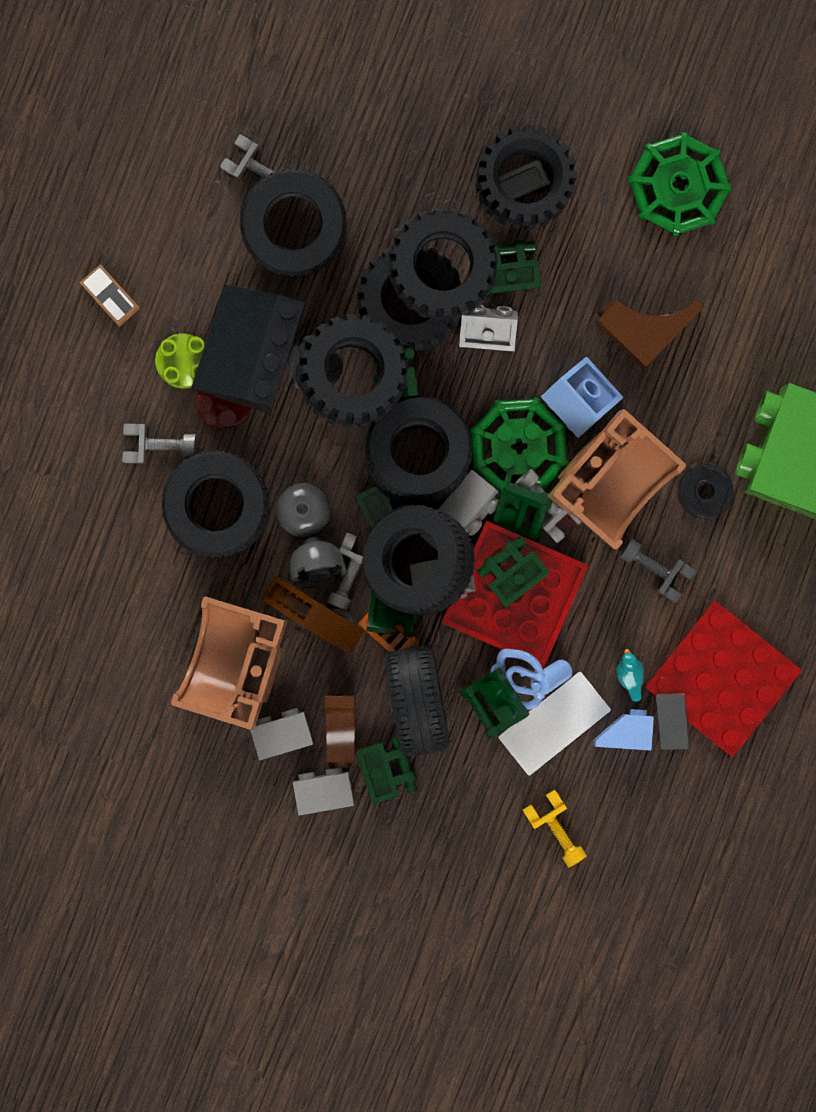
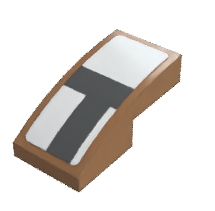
[80,264,140,327]

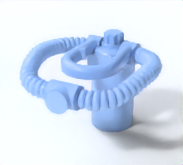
[491,649,572,710]

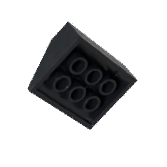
[191,285,305,414]

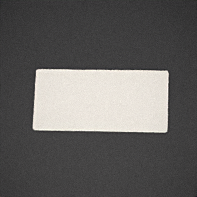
[499,672,611,775]

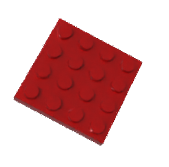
[441,521,589,668]
[645,600,802,758]

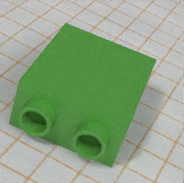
[735,383,816,519]

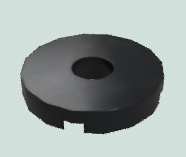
[677,464,734,519]

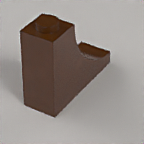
[596,299,704,370]
[262,576,364,655]
[325,694,356,768]

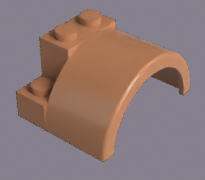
[548,409,686,549]
[171,597,288,730]

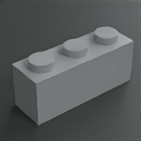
[420,470,501,552]

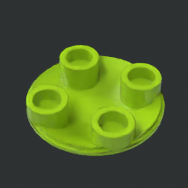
[155,334,205,389]

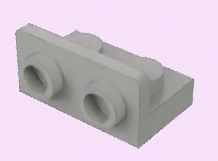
[459,305,518,351]

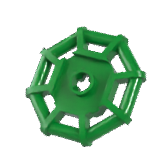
[628,132,732,236]
[469,397,569,495]

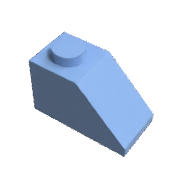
[593,709,654,750]

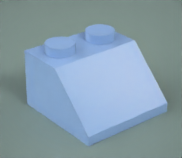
[541,356,624,438]

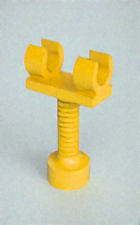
[523,790,587,868]

